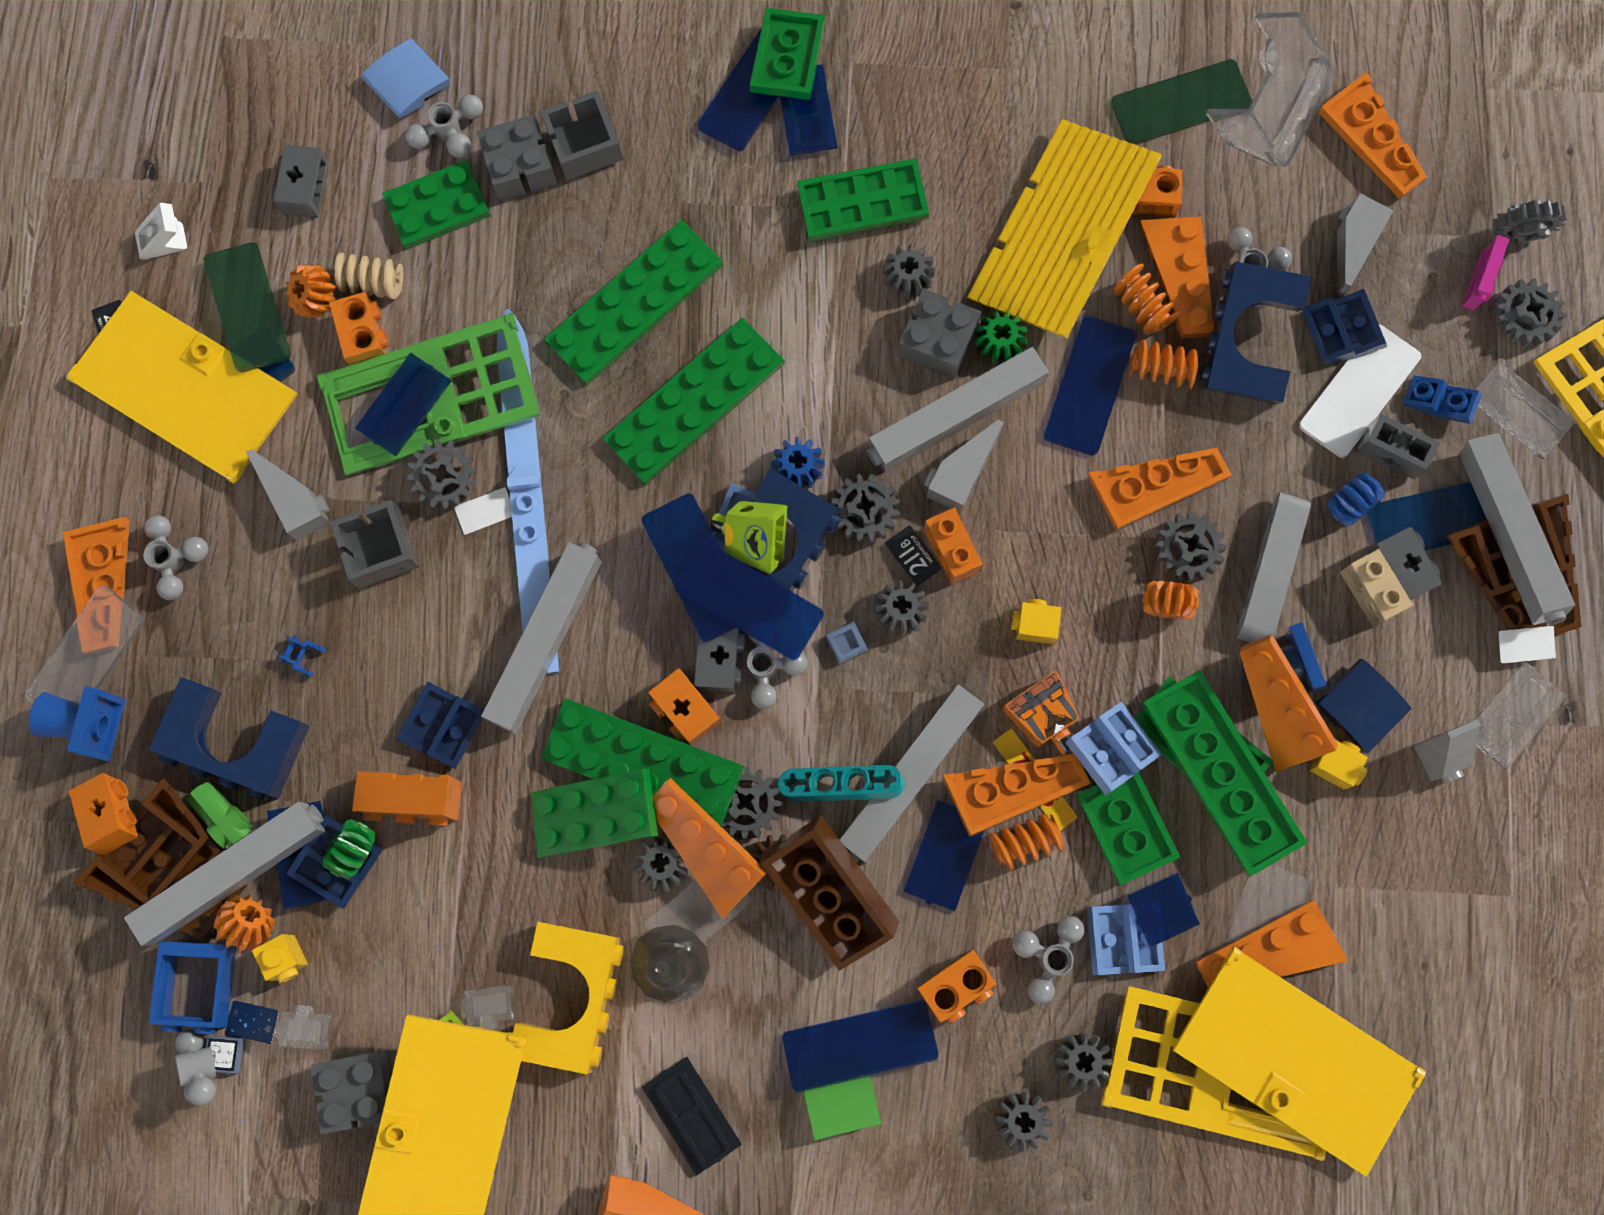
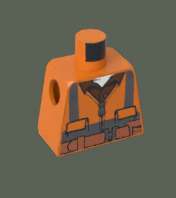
[1002,671,1079,755]

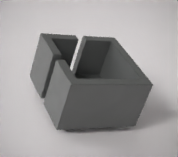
[540,90,623,180]
[476,114,558,202]
[898,288,982,379]
[329,500,419,589]
[311,1050,392,1135]

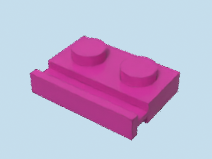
[1462,235,1510,311]

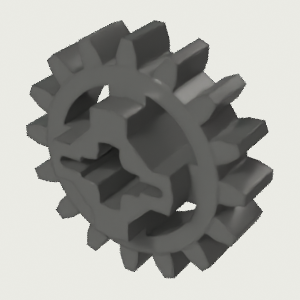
[1492,199,1567,244]
[1492,279,1566,347]
[407,439,477,509]
[831,474,900,544]
[1154,512,1227,583]
[722,767,782,840]

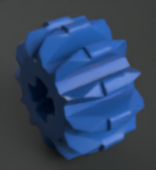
[771,436,825,488]
[1327,473,1385,526]

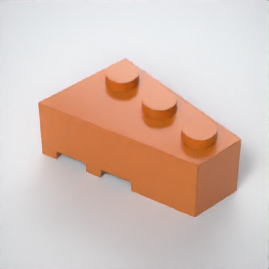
[352,771,462,826]

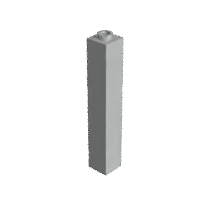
[867,347,1049,473]
[1459,433,1575,626]
[481,542,602,734]
[840,684,984,864]
[124,801,325,946]

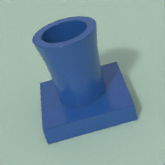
[1240,622,1327,696]
[29,686,126,762]

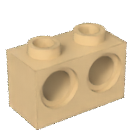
[1340,549,1413,628]

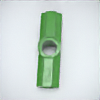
[186,781,253,849]

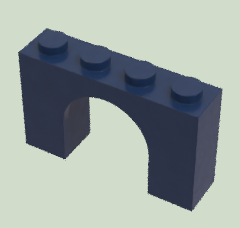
[1200,261,1312,405]
[706,469,841,620]
[149,677,310,801]

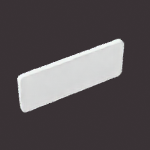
[1299,324,1421,458]

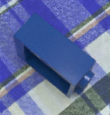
[149,941,237,1034]

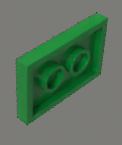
[750,8,826,100]
[382,159,491,250]
[1075,772,1181,886]

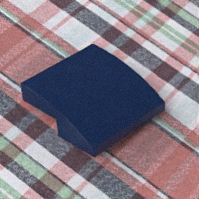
[1302,288,1387,365]
[1316,659,1412,754]
[396,681,484,769]
[286,814,384,909]

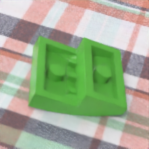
[799,1054,882,1140]

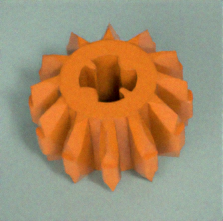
[285,264,336,318]
[1142,581,1199,620]
[213,894,275,953]

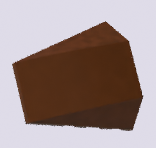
[1446,493,1582,636]
[73,778,247,940]

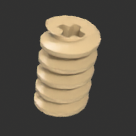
[333,252,404,299]

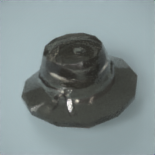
[630,924,710,1003]

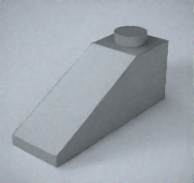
[1336,193,1394,298]
[924,420,1004,513]
[246,449,330,541]
[1413,719,1481,784]

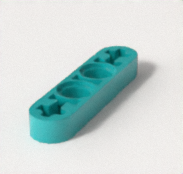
[778,765,906,802]

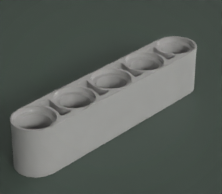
[1236,492,1311,643]

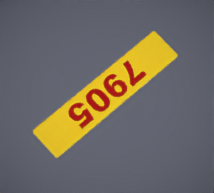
[993,729,1078,831]

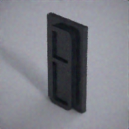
[642,1056,742,1176]

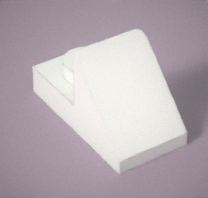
[135,203,187,260]

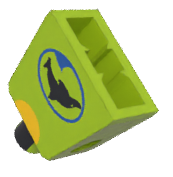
[710,501,787,574]

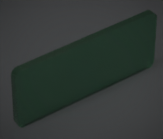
[1111,59,1252,145]
[203,242,291,372]

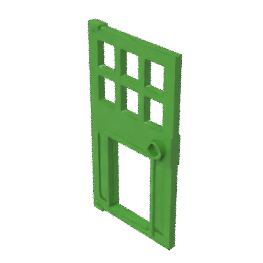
[317,313,541,477]

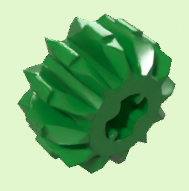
[975,310,1028,364]
[323,819,375,879]

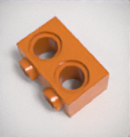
[1132,165,1183,217]
[329,292,390,365]
[924,507,983,586]
[916,950,997,1025]

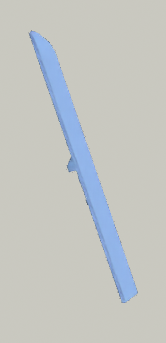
[497,309,560,674]

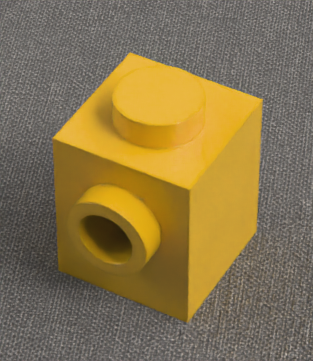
[1011,599,1062,645]
[1309,740,1368,790]
[252,934,308,984]

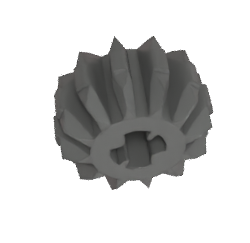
[882,244,935,299]
[874,580,929,636]
[633,836,689,892]
[1053,1031,1113,1092]
[994,1091,1053,1152]

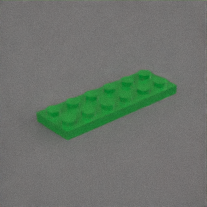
[544,219,724,386]
[603,317,785,486]
[1142,670,1308,877]
[541,698,745,827]

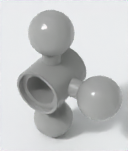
[406,95,483,158]
[1227,227,1292,308]
[143,515,208,600]
[747,620,808,709]
[1012,916,1084,1004]
[174,1029,216,1106]

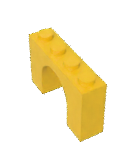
[513,922,624,1074]

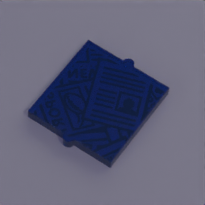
[1127,873,1200,947]

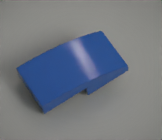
[1403,375,1482,424]

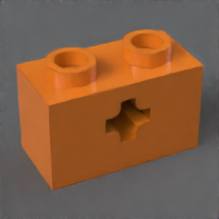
[648,668,722,746]
[69,773,138,856]

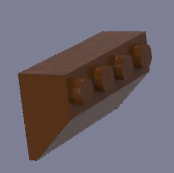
[760,815,899,971]

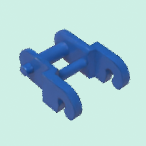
[277,635,326,677]

